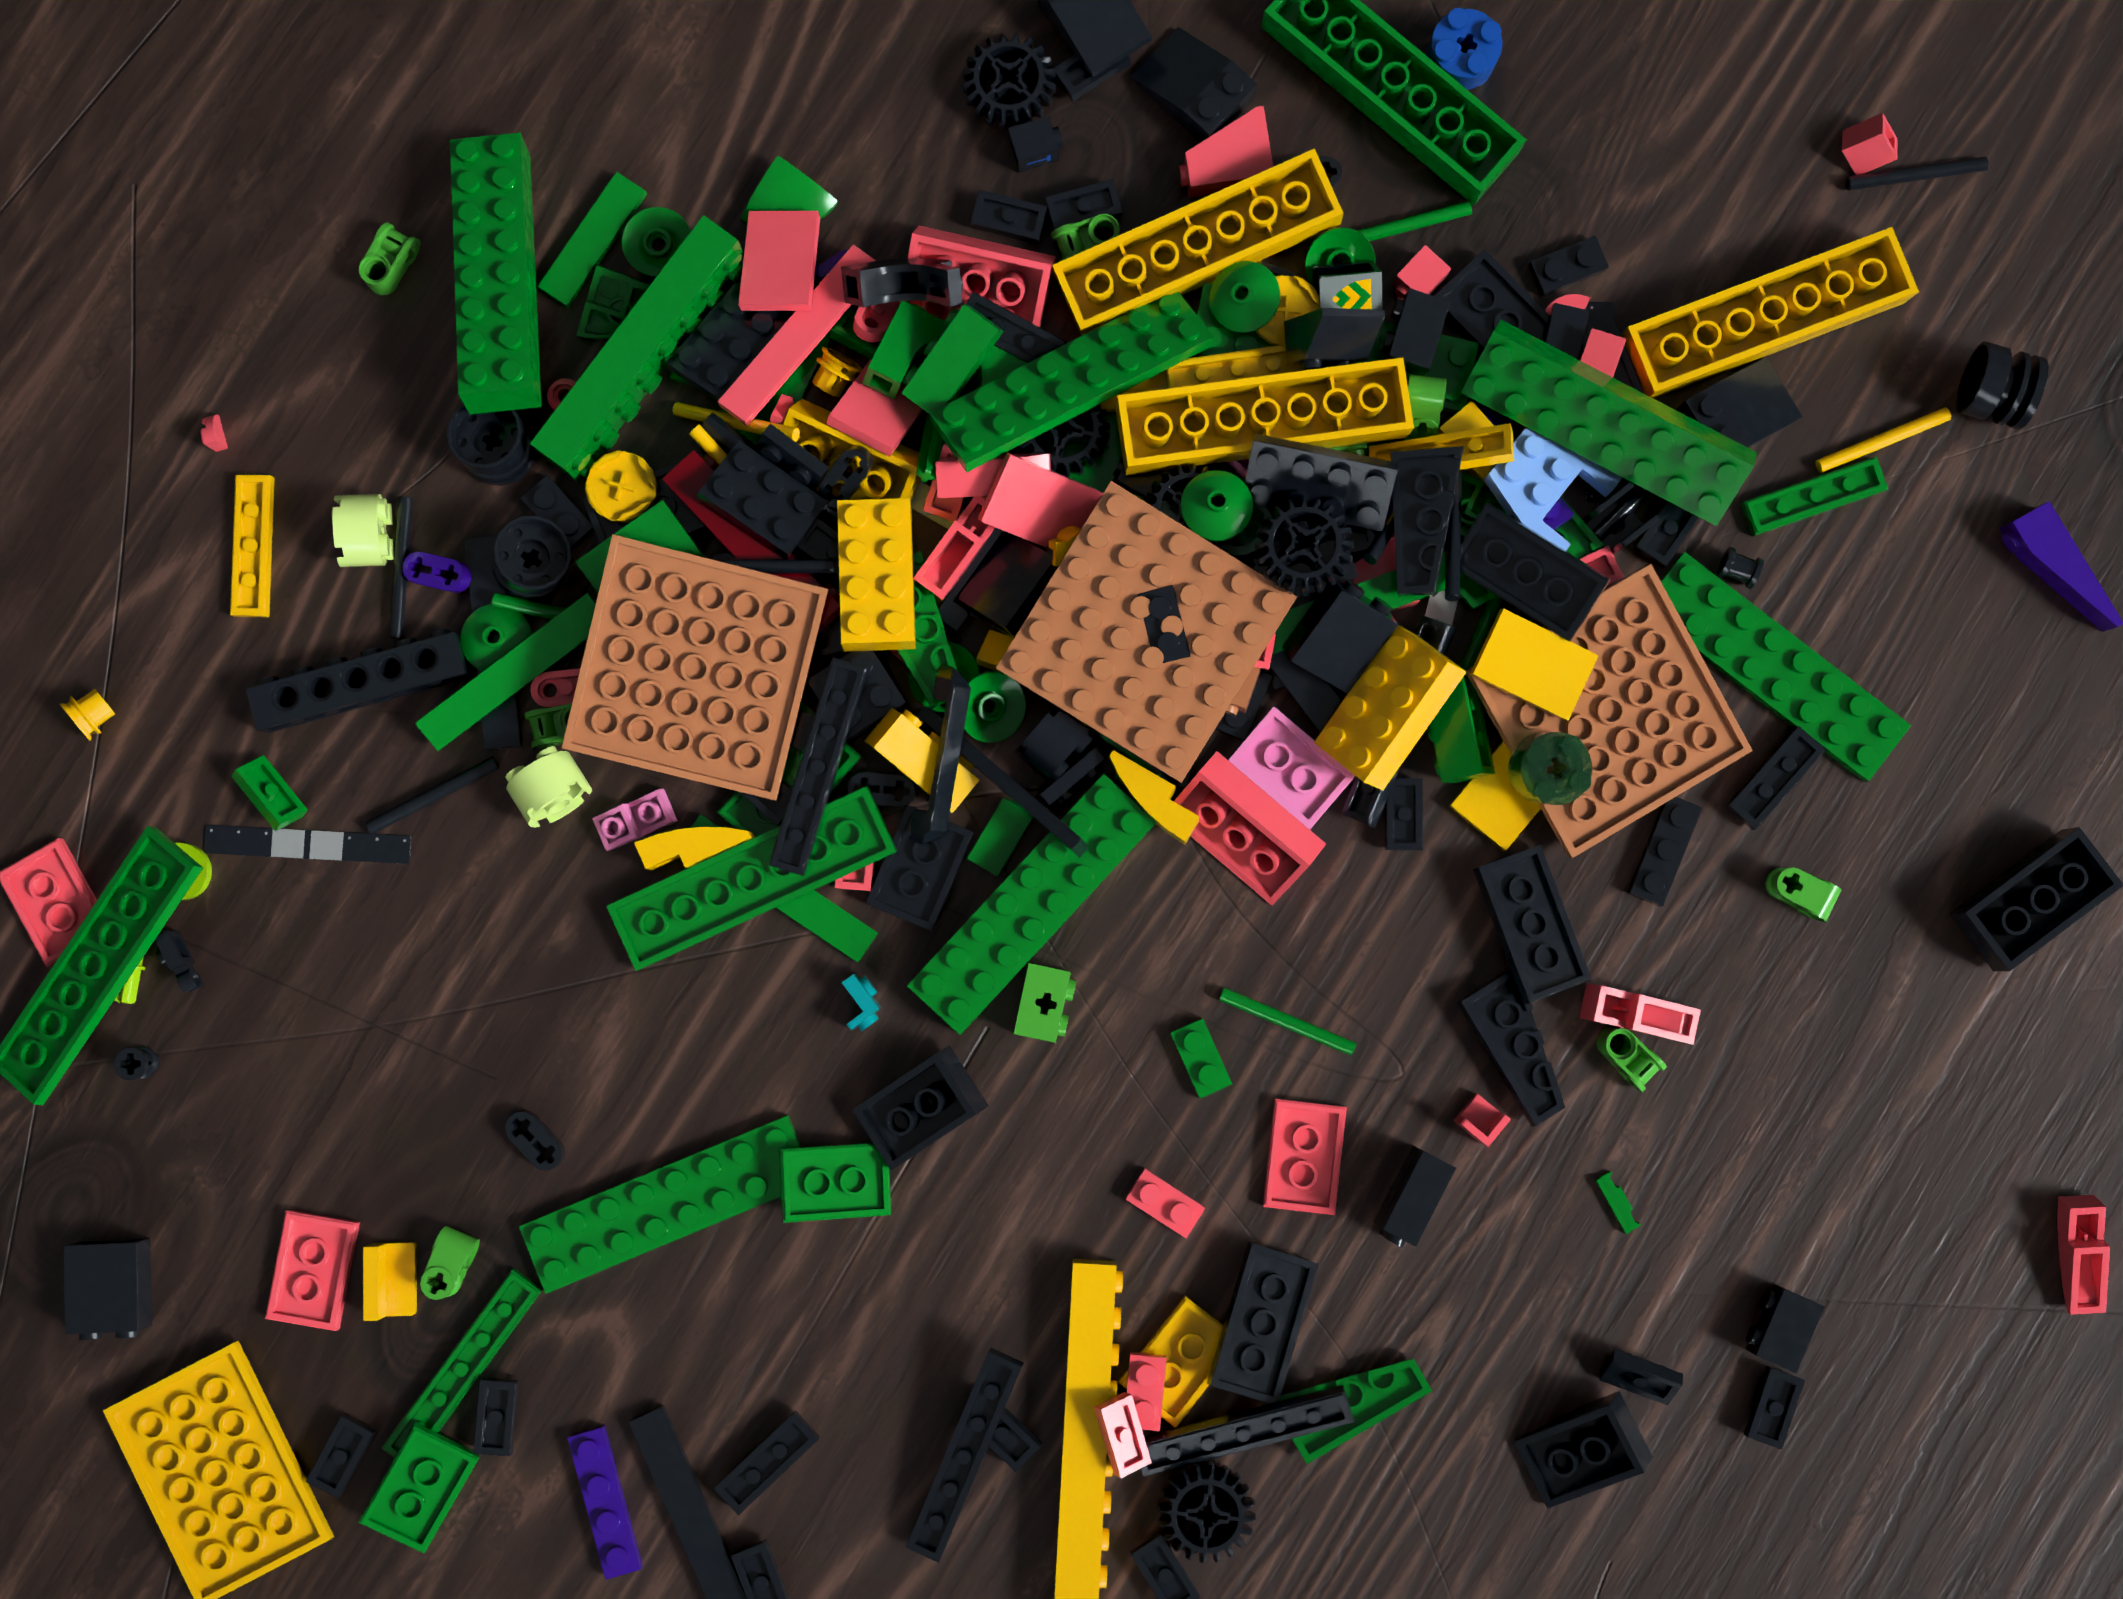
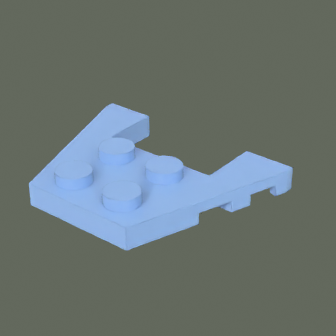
[1483,427,1623,551]

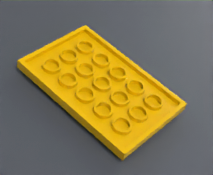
[103,1340,334,1599]

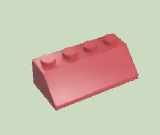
[1174,751,1326,906]

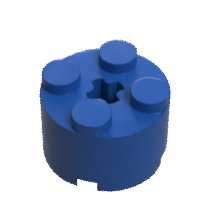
[1426,8,1502,90]

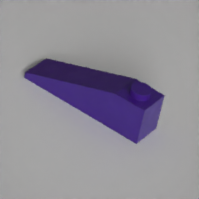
[1999,501,2123,632]

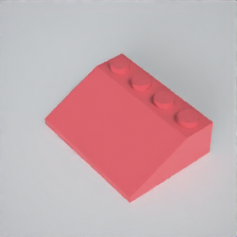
[900,225,1056,352]

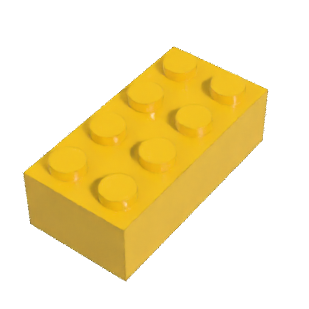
[837,498,916,652]
[1314,625,1466,790]

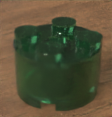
[1508,732,1592,805]

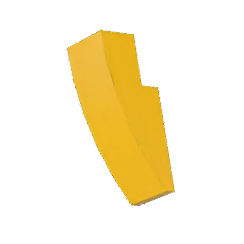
[1109,750,1200,845]
[634,827,755,870]

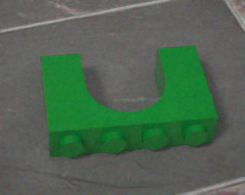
[862,301,1028,399]

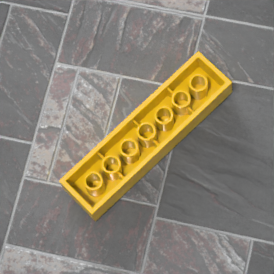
[1052,148,1343,336]
[1621,227,1919,399]
[1115,357,1414,475]

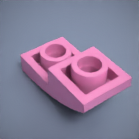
[592,789,678,851]

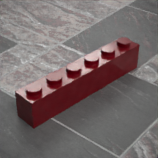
[662,450,840,635]

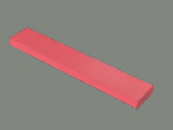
[718,244,876,426]

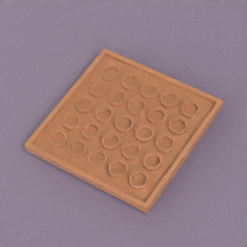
[996,481,1297,783]
[562,534,828,801]
[1465,564,1753,858]

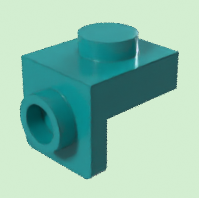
[842,974,881,1031]

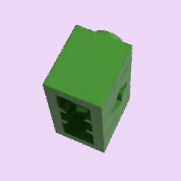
[1014,963,1076,1043]

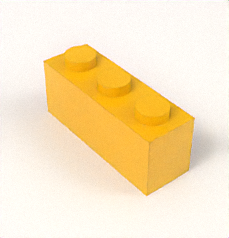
[865,708,979,813]

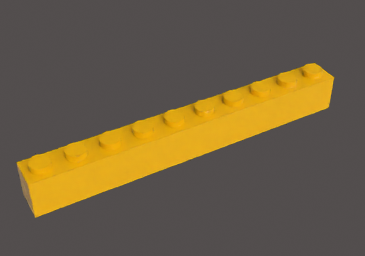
[1054,1259,1123,1599]

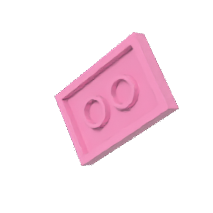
[1228,707,1355,830]

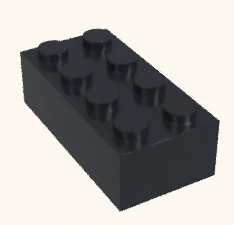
[1950,827,2123,971]

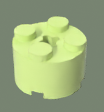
[332,494,395,567]
[505,746,592,827]

